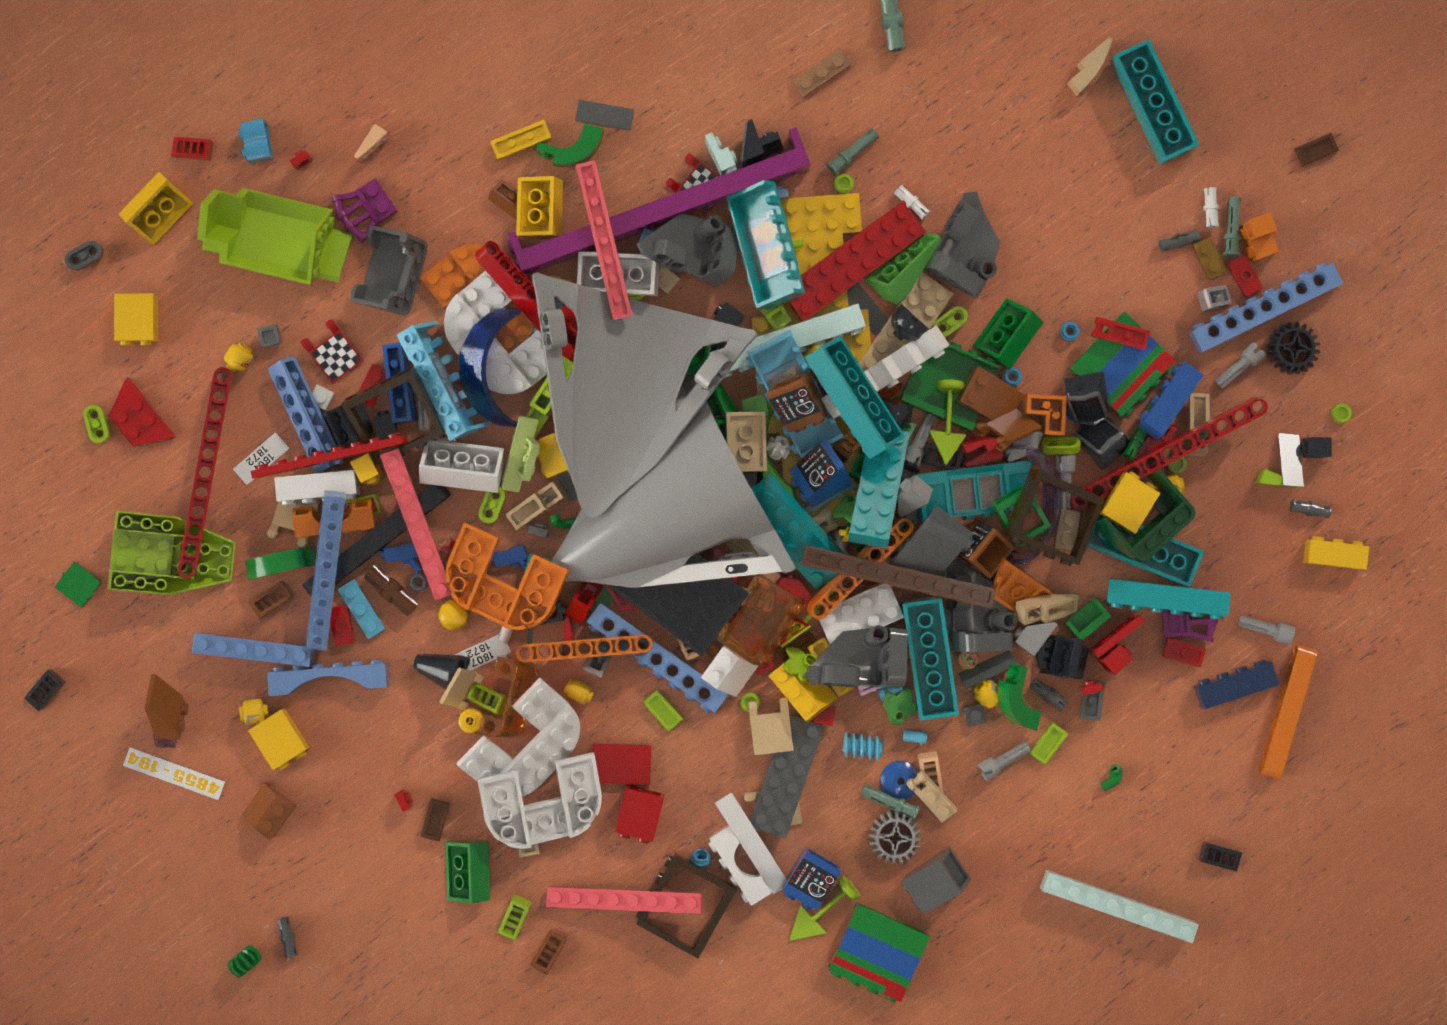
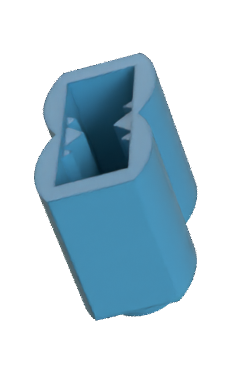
[238,118,274,164]

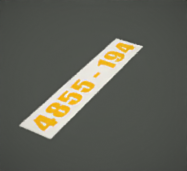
[123,748,225,800]

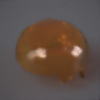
[877,383,903,405]

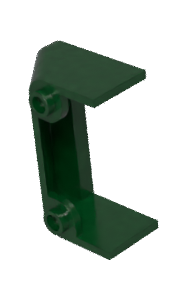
[1095,469,1196,562]

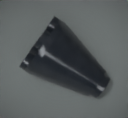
[413,654,470,690]

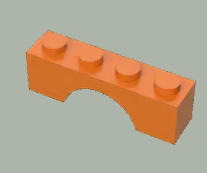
[292,498,375,538]

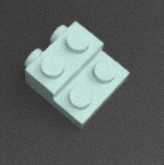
[705,132,738,176]

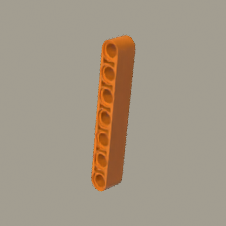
[807,516,914,620]
[516,634,653,662]
[1259,644,1317,779]

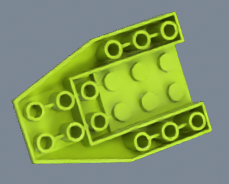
[108,511,236,595]

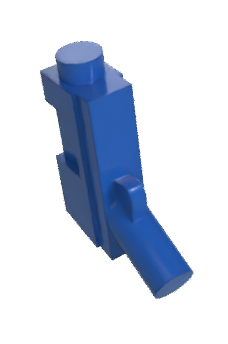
[380,543,423,573]
[491,545,528,570]

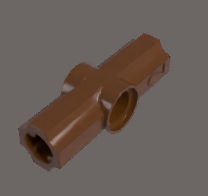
[364,565,419,616]

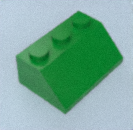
[973,298,1044,370]
[445,840,491,904]

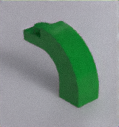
[536,123,604,168]
[245,546,316,580]
[998,663,1042,731]

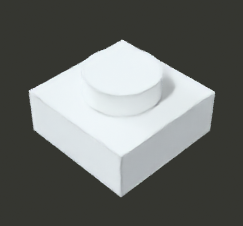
[312,384,335,411]

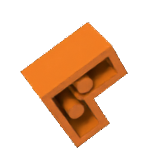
[1239,212,1279,262]
[1023,394,1067,437]

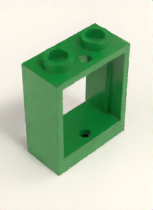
[990,484,1051,547]

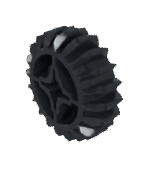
[1266,322,1320,375]

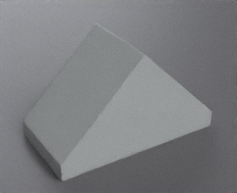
[1197,285,1232,312]
[583,643,612,678]

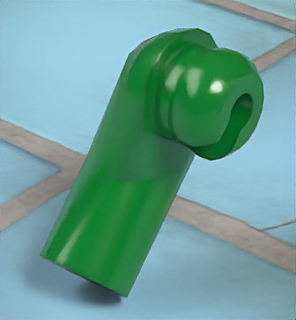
[549,514,576,529]
[1100,764,1123,792]

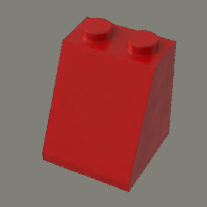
[615,784,665,844]

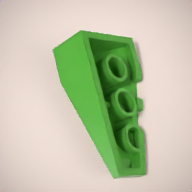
[863,232,942,304]

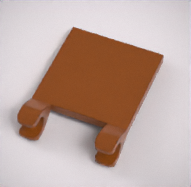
[976,409,1042,452]

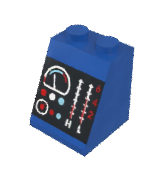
[790,437,852,508]
[782,847,842,910]

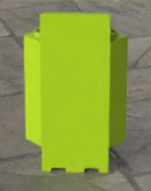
[197,188,353,285]

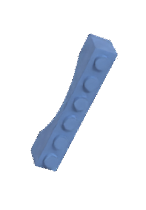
[192,633,315,667]
[267,660,390,696]

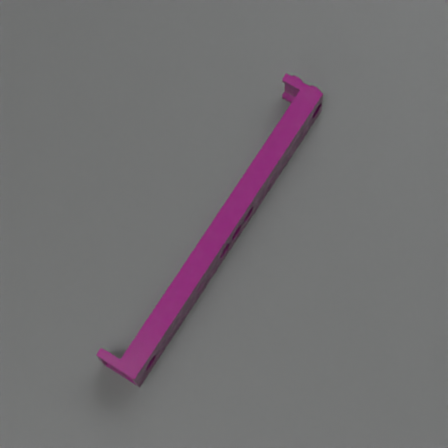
[507,127,810,276]

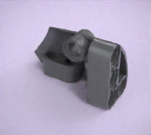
[925,192,1000,298]
[637,214,738,287]
[947,557,1017,652]
[804,625,908,689]

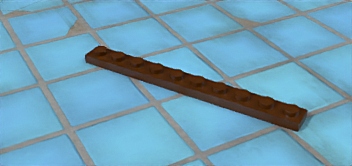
[801,545,996,608]

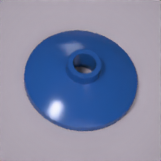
[880,761,918,799]

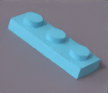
[337,579,386,639]

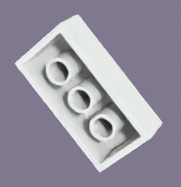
[577,252,660,297]
[419,439,504,493]
[274,470,360,506]
[816,583,904,645]

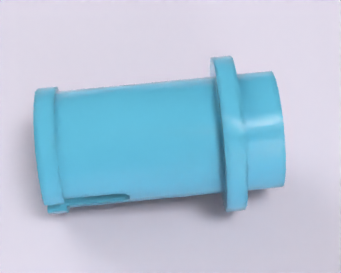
[877,687,903,701]
[903,729,927,746]

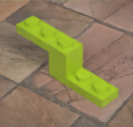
[511,355,573,439]

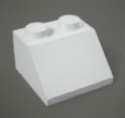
[701,643,759,697]

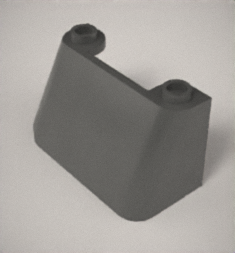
[349,225,428,316]
[889,505,974,576]

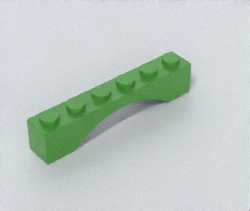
[741,393,800,504]

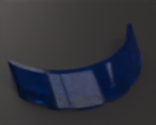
[458,308,521,427]

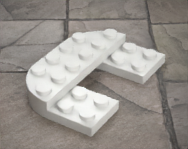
[444,271,547,394]
[457,677,580,796]
[477,752,602,849]

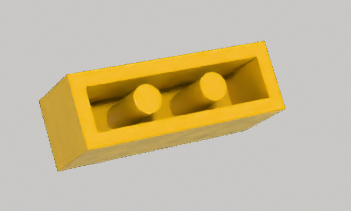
[1303,536,1369,570]

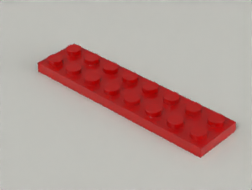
[787,200,926,322]

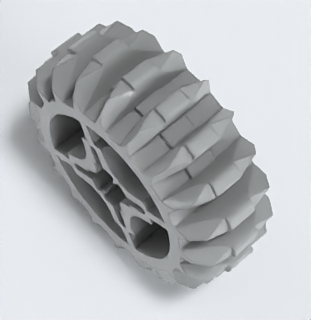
[868,811,922,864]

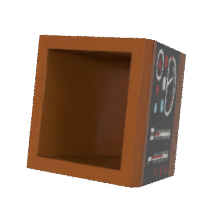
[766,371,828,433]
[958,518,1015,578]

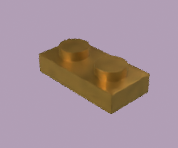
[1192,237,1227,281]

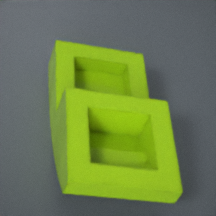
[760,304,792,331]

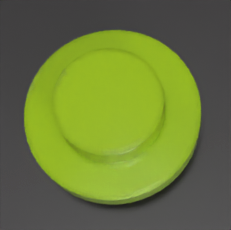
[834,174,854,194]

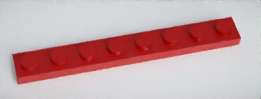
[250,433,408,479]

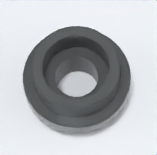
[409,573,429,592]

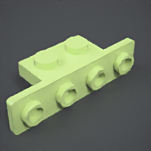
[500,416,540,492]

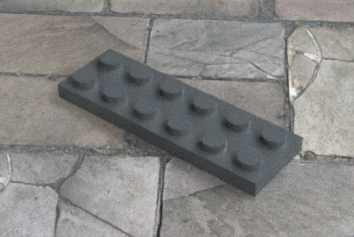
[750,714,824,838]

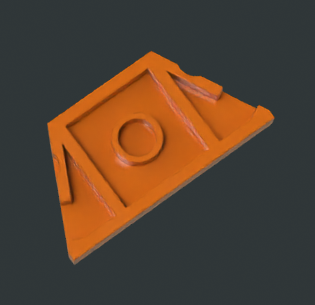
[992,557,1055,613]

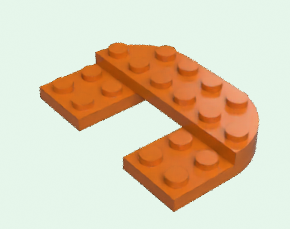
[419,244,535,354]
[445,522,570,630]

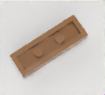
[792,48,851,98]

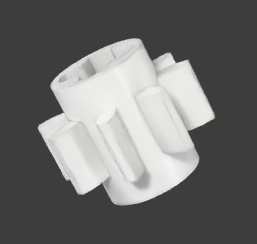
[766,436,791,460]

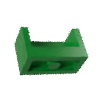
[1064,598,1112,640]

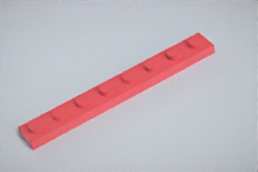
[576,160,632,321]
[380,447,451,600]
[546,887,703,914]

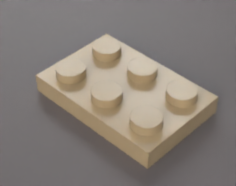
[725,412,767,472]

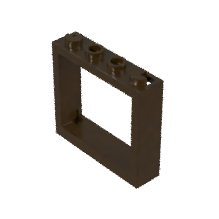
[341,366,445,465]
[1004,469,1105,567]
[635,853,737,959]

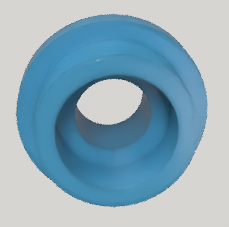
[1060,321,1080,341]
[1002,367,1022,387]
[691,848,711,867]

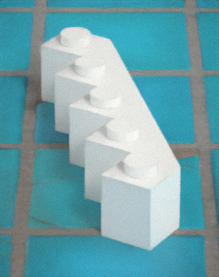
[821,326,949,419]

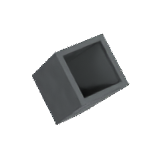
[902,846,971,914]

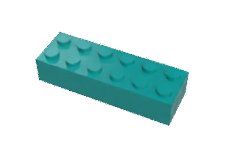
[1110,39,1200,166]
[805,336,905,459]
[848,431,910,549]
[751,474,845,589]
[1087,514,1205,588]
[1107,579,1231,620]
[902,596,959,721]

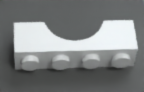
[708,825,771,906]

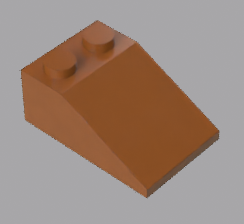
[955,367,1024,421]
[145,674,188,740]

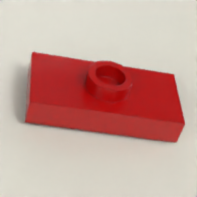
[1227,254,1263,298]
[330,604,356,647]

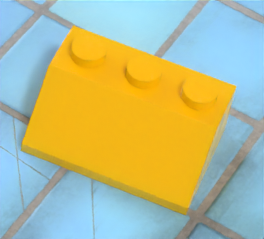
[119,172,193,245]
[516,176,563,239]
[769,663,838,723]

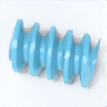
[843,732,884,761]

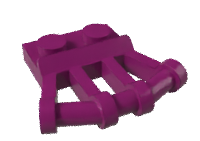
[331,178,397,244]
[1162,586,1218,643]

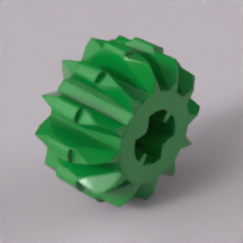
[227,945,262,978]

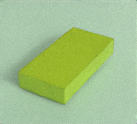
[643,689,683,732]
[1029,722,1068,765]

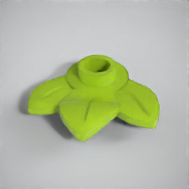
[783,647,817,681]

